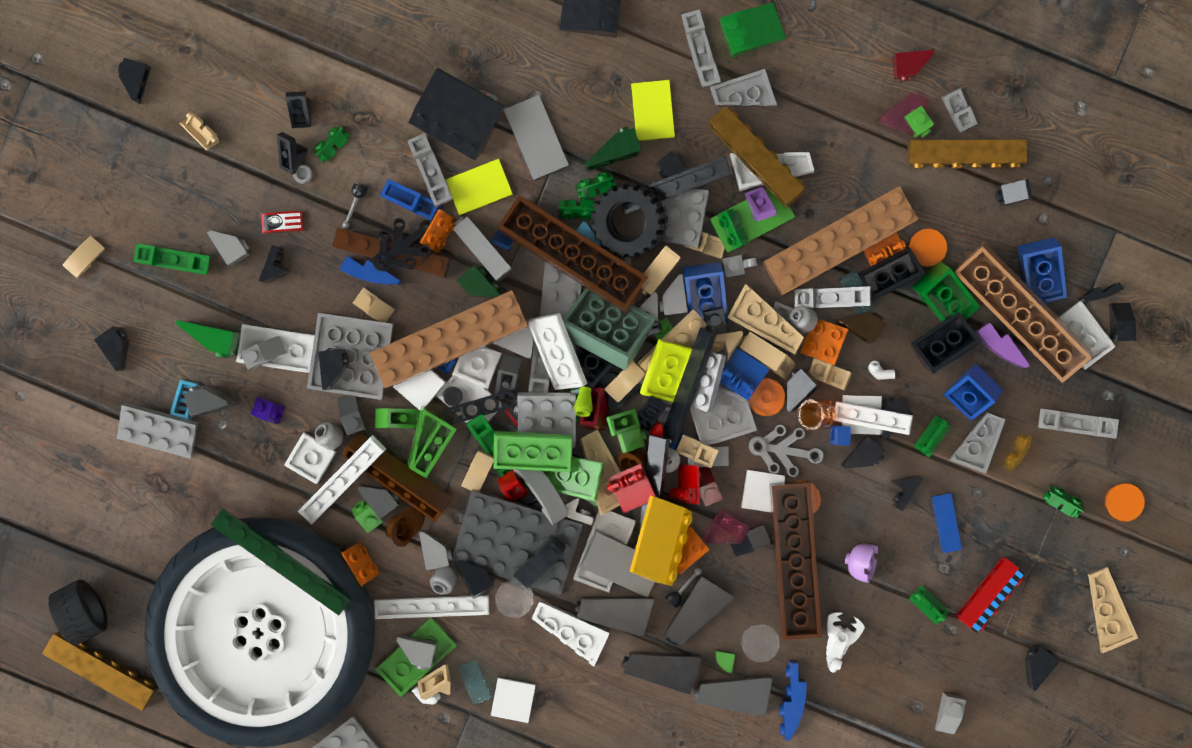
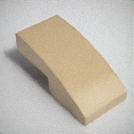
[684,232,725,259]
[63,235,105,278]
[809,358,852,391]
[604,360,646,402]
[676,434,719,468]
[461,449,494,491]

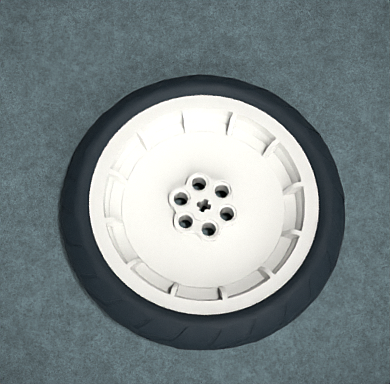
[144,517,375,747]

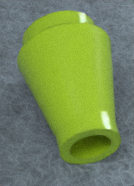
[573,387,593,417]

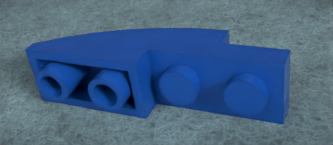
[779,660,807,741]

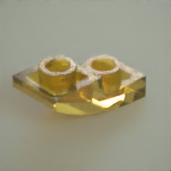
[1002,434,1032,472]

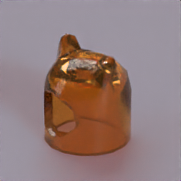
[797,399,836,431]

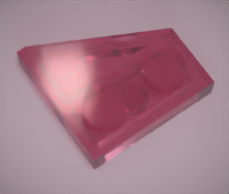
[878,93,928,136]
[702,509,750,544]

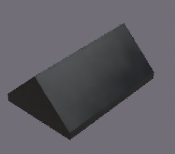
[858,247,926,301]
[910,312,982,374]
[575,347,615,389]

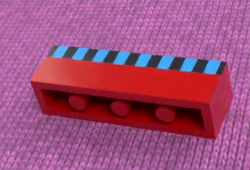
[955,557,1025,633]

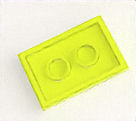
[631,80,675,141]
[446,159,513,216]
[640,339,693,402]

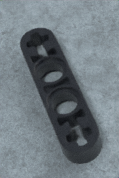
[444,390,517,424]

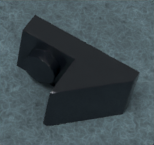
[286,91,311,128]
[277,132,308,175]
[259,245,290,283]
[703,306,729,335]
[891,476,923,511]
[728,524,771,557]

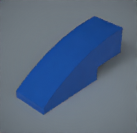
[380,179,444,221]
[339,256,402,285]

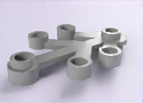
[749,424,823,477]

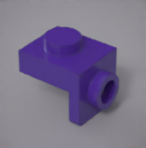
[251,397,285,424]

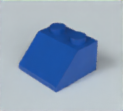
[943,364,1003,421]

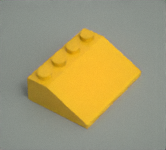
[629,496,692,586]

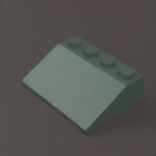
[562,288,657,371]

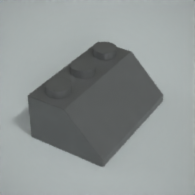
[184,385,240,416]

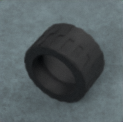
[48,579,108,645]

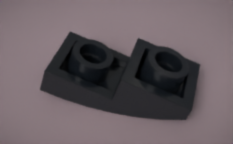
[637,395,667,431]

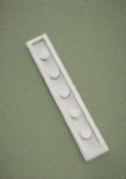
[298,435,386,525]
[374,595,490,619]

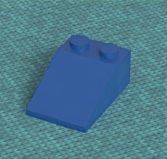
[1017,237,1067,303]
[682,262,729,323]

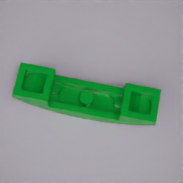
[133,243,211,275]
[466,414,513,477]

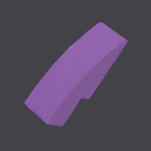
[974,323,1030,368]

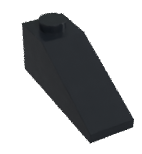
[513,534,566,588]

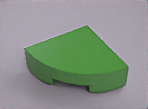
[715,650,735,673]

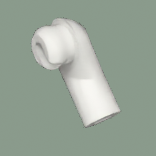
[868,361,895,380]
[412,685,441,705]

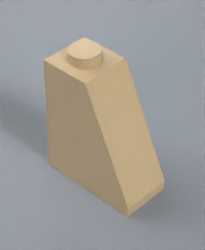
[642,246,681,296]
[739,332,796,380]

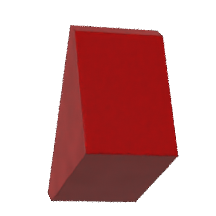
[497,470,529,502]

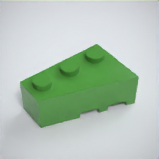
[407,406,457,478]

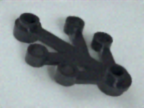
[373,218,432,272]

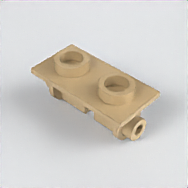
[179,111,220,151]

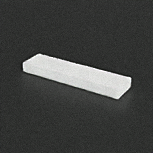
[833,401,913,435]

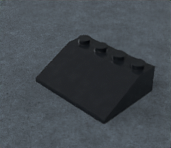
[559,0,621,38]
[408,68,505,161]

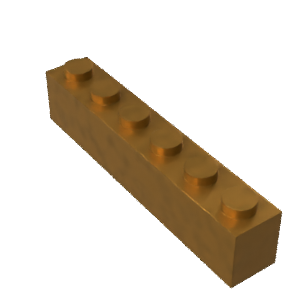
[708,106,805,209]
[907,140,1027,169]
[42,631,159,711]

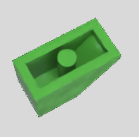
[375,408,420,429]
[606,408,641,436]
[618,427,647,453]

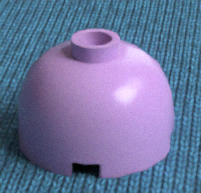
[845,543,878,583]

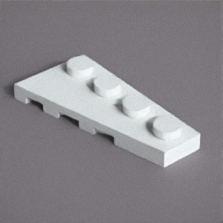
[730,152,814,191]
[532,600,610,666]

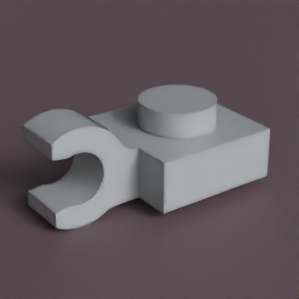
[722,255,757,278]

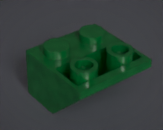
[456,265,502,298]

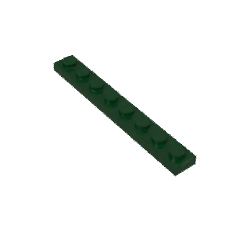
[211,508,351,616]

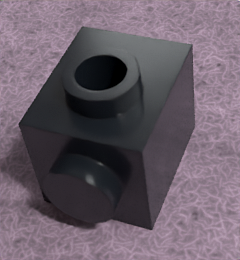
[656,151,686,179]

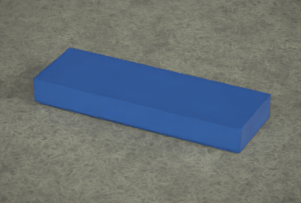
[931,493,962,553]

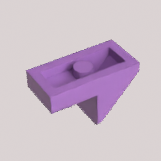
[745,187,777,221]

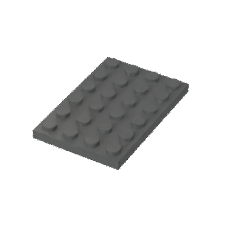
[451,489,583,595]

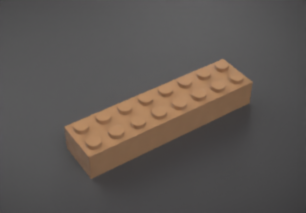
[763,186,919,296]
[954,242,1093,383]
[370,290,529,389]

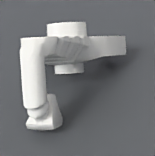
[826,612,865,673]

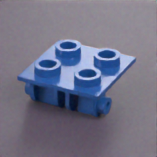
[720,348,769,401]

